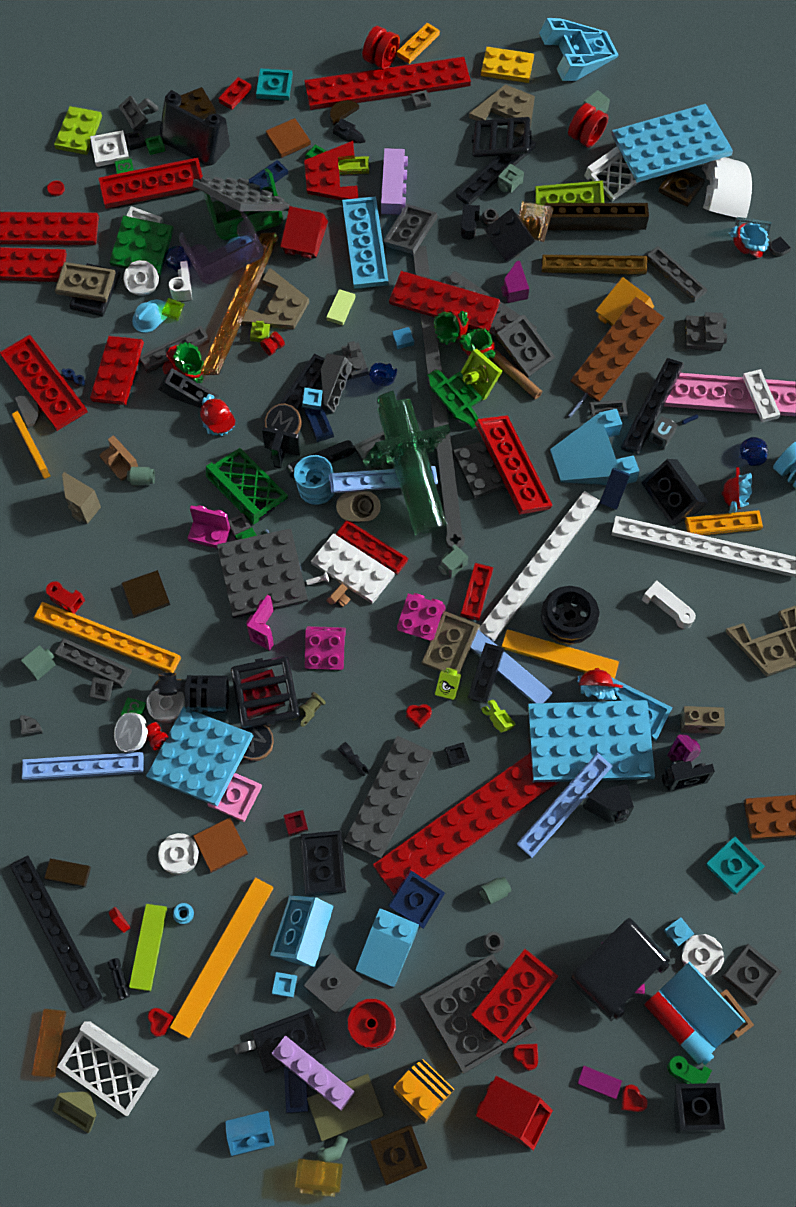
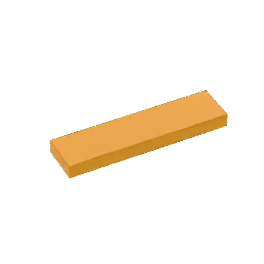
[12,411,50,479]
[685,510,763,535]

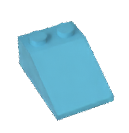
[355,908,419,988]

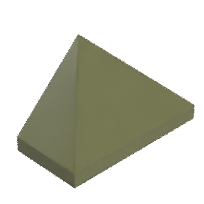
[52,1091,97,1133]

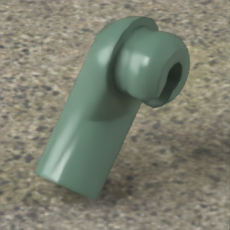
[317,1135,348,1163]

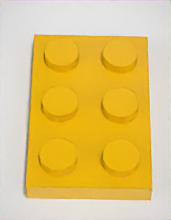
[481,47,534,83]

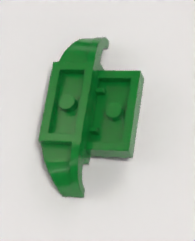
[427,369,482,429]

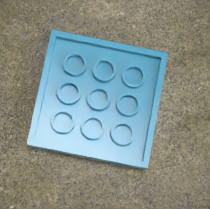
[146,707,253,806]

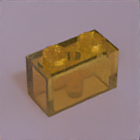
[295,1159,343,1197]

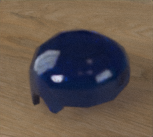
[165,246,193,273]
[369,363,397,387]
[740,437,768,466]

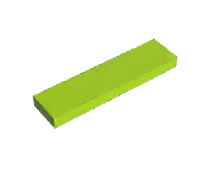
[129,904,167,992]

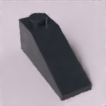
[158,368,219,408]

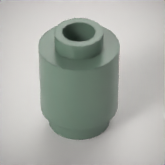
[127,467,155,485]
[479,877,511,905]

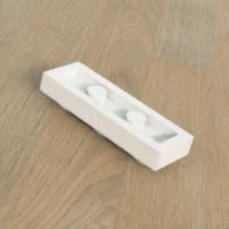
[742,369,781,422]

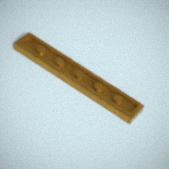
[542,255,647,274]

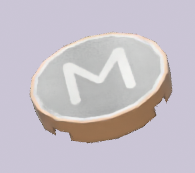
[265,404,302,434]
[240,725,274,761]

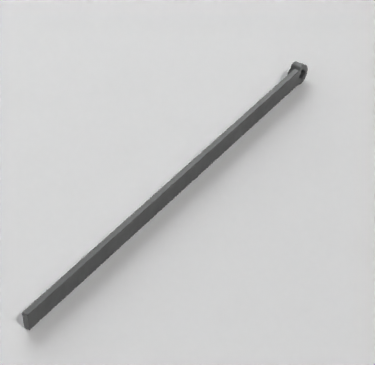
[413,246,465,550]

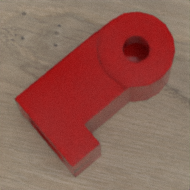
[46,581,85,614]

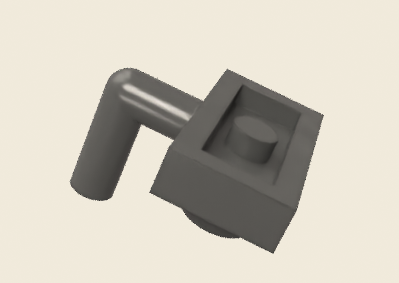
[119,95,158,131]

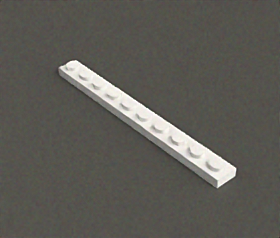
[478,491,600,642]
[611,516,796,578]

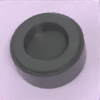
[233,1040,256,1055]

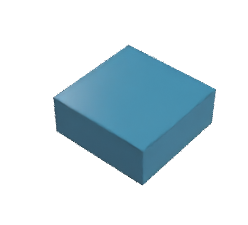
[392,327,414,349]

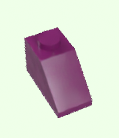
[501,261,529,303]

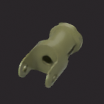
[292,692,326,727]

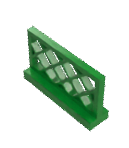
[206,448,288,525]

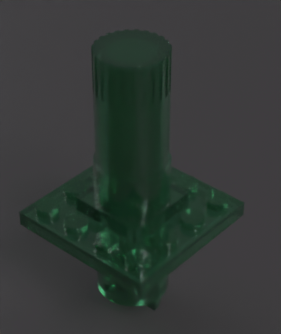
[363,391,450,535]

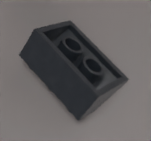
[641,459,709,526]

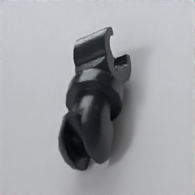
[338,742,369,777]

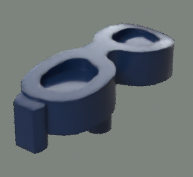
[61,368,85,386]

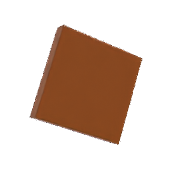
[266,118,311,158]
[194,817,248,873]

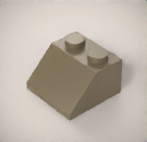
[62,472,101,524]

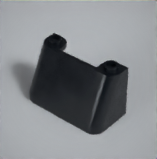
[159,90,230,166]
[571,918,670,1022]

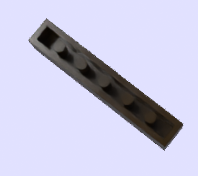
[543,203,649,230]

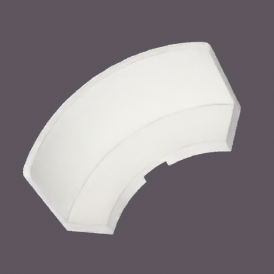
[702,157,752,219]

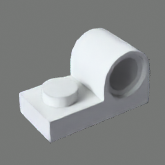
[169,261,192,301]

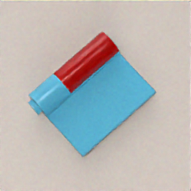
[644,961,745,1065]

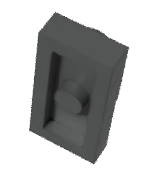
[342,341,369,379]

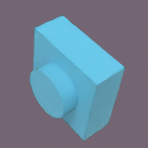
[302,388,323,410]
[664,917,694,947]
[272,972,297,998]

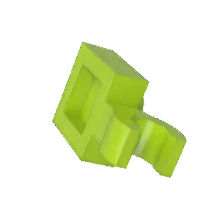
[481,700,516,733]

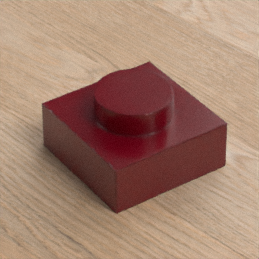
[283,810,308,836]

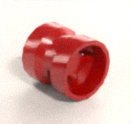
[260,331,285,356]
[146,722,169,750]

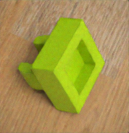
[250,321,270,342]

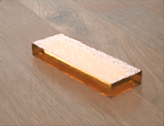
[32,1009,66,1078]

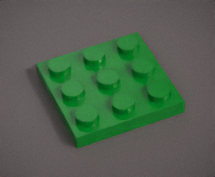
[109,215,174,276]

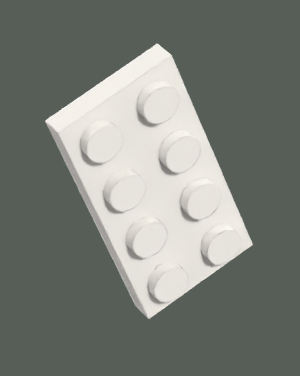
[311,533,395,604]

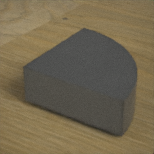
[20,715,43,736]

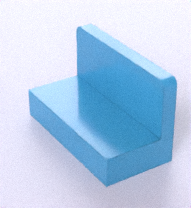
[225,1111,275,1156]

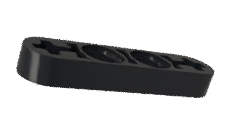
[286,440,356,478]

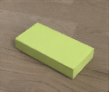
[326,289,356,325]

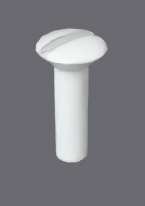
[306,572,329,585]

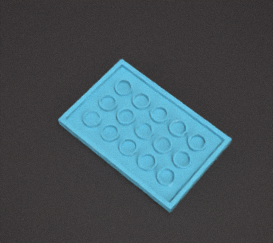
[612,104,733,182]
[528,700,655,783]

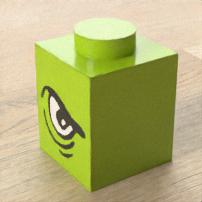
[435,668,461,700]

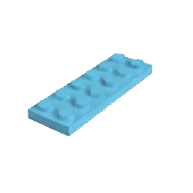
[342,196,389,289]

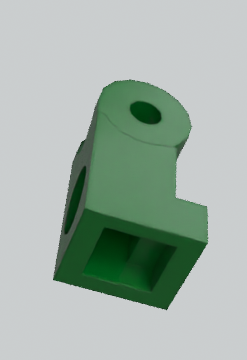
[667,1056,712,1084]

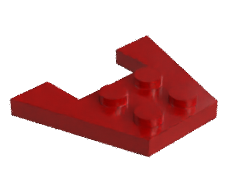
[304,141,358,201]

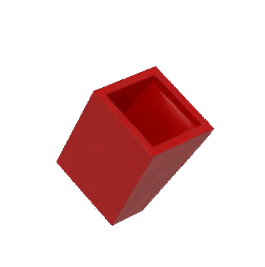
[281,206,328,259]
[476,1076,553,1151]

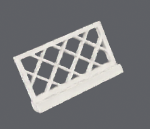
[584,146,638,201]
[57,1021,159,1116]

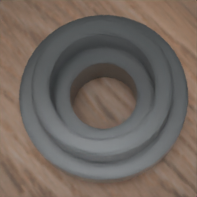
[482,208,499,225]
[483,932,504,953]

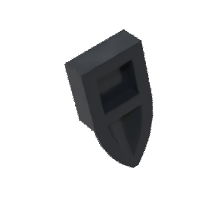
[333,118,366,143]

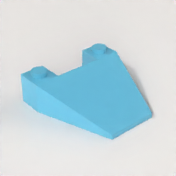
[539,18,618,81]
[550,409,639,485]

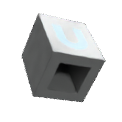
[648,416,678,449]

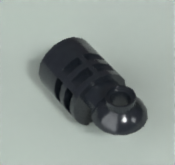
[151,672,229,713]

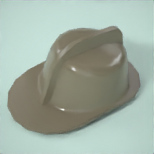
[336,491,381,521]

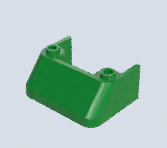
[204,168,283,240]

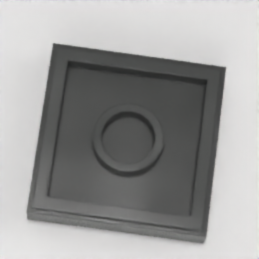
[722,944,782,1005]

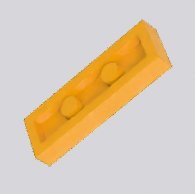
[397,23,440,64]

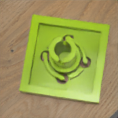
[461,349,502,401]

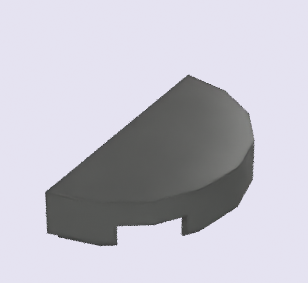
[15,396,40,429]

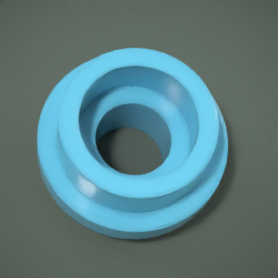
[173,903,194,924]

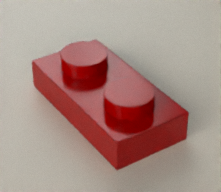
[218,77,252,110]

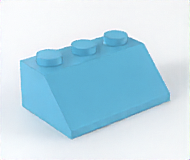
[270,895,333,967]

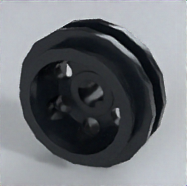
[540,586,600,645]

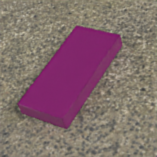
[577,1066,622,1100]

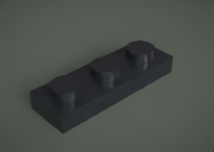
[468,642,505,705]

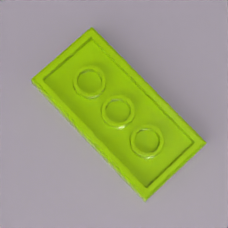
[535,181,604,218]

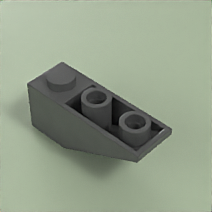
[321,354,353,413]

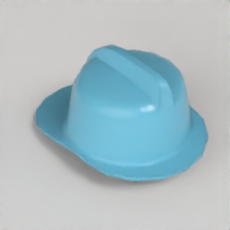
[132,299,170,333]

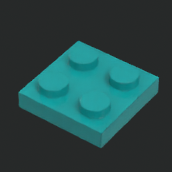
[256,68,293,101]
[705,837,765,895]

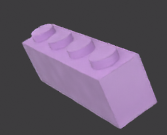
[381,148,408,215]
[272,1036,355,1111]

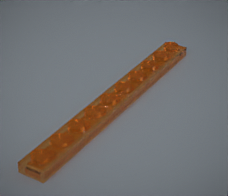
[201,233,278,375]

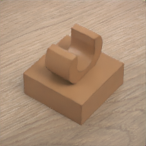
[326,583,351,607]

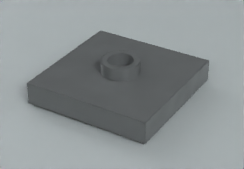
[304,953,363,1014]

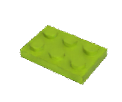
[54,106,102,155]

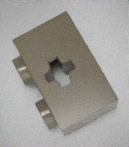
[680,706,725,734]

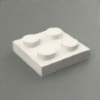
[90,130,129,167]

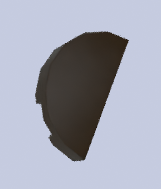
[330,100,359,125]

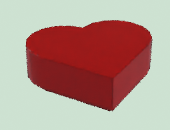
[406,704,432,729]
[109,907,130,933]
[148,1008,175,1037]
[513,1044,538,1071]
[621,1084,648,1112]

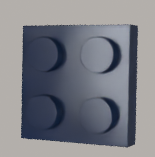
[388,870,445,929]

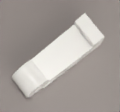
[642,581,696,629]

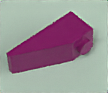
[667,734,701,762]

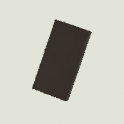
[45,858,91,888]

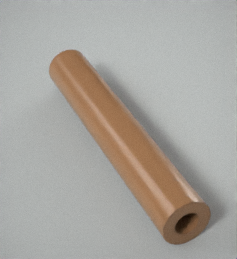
[490,350,543,399]

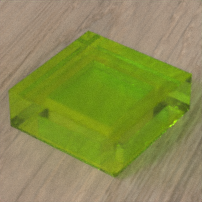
[162,298,185,321]

